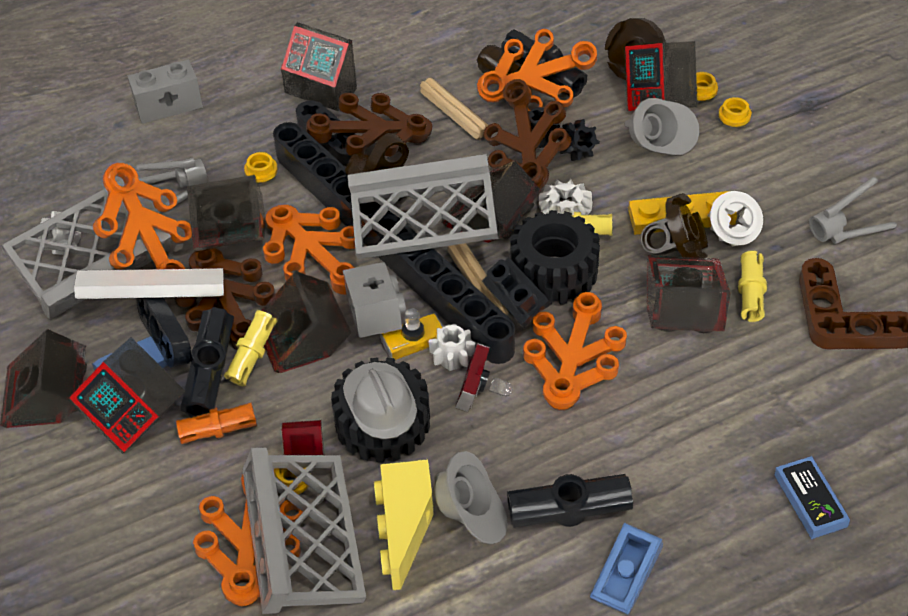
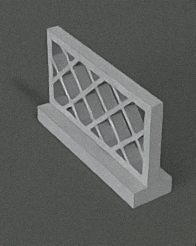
[348,154,498,259]
[2,179,171,320]
[242,448,366,614]

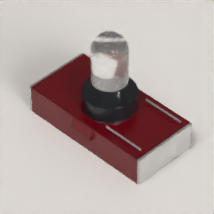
[456,343,513,412]

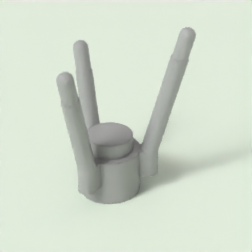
[135,158,208,214]
[809,177,897,244]

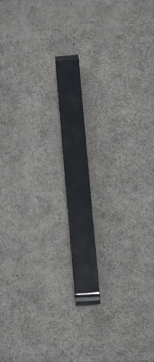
[273,122,515,364]

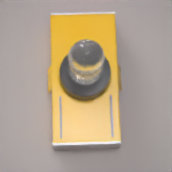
[380,308,443,360]

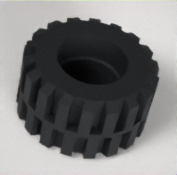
[510,210,600,305]
[331,357,430,462]

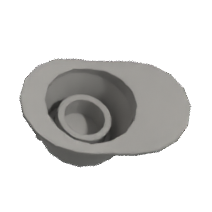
[624,98,699,155]
[343,362,417,439]
[434,451,508,545]

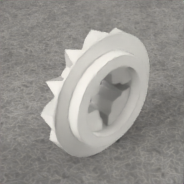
[539,179,593,215]
[708,191,763,247]

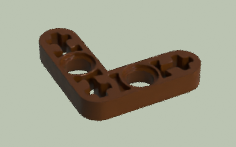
[799,258,908,349]

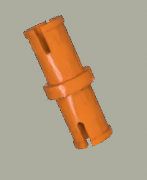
[176,402,257,444]

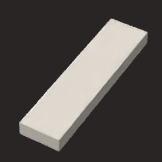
[74,268,224,299]

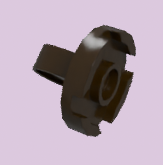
[605,18,667,81]
[345,134,409,201]
[640,193,708,264]

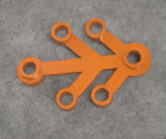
[477,29,597,111]
[93,163,193,270]
[263,205,355,295]
[523,292,627,410]
[193,474,303,606]

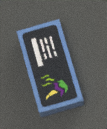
[774,456,850,539]

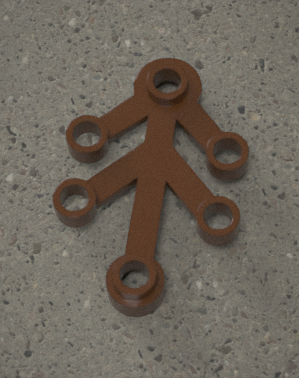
[483,79,571,193]
[306,93,433,157]
[174,248,276,350]

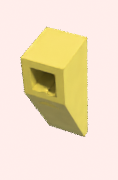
[374,459,434,590]

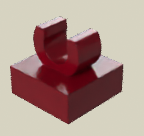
[281,420,325,455]

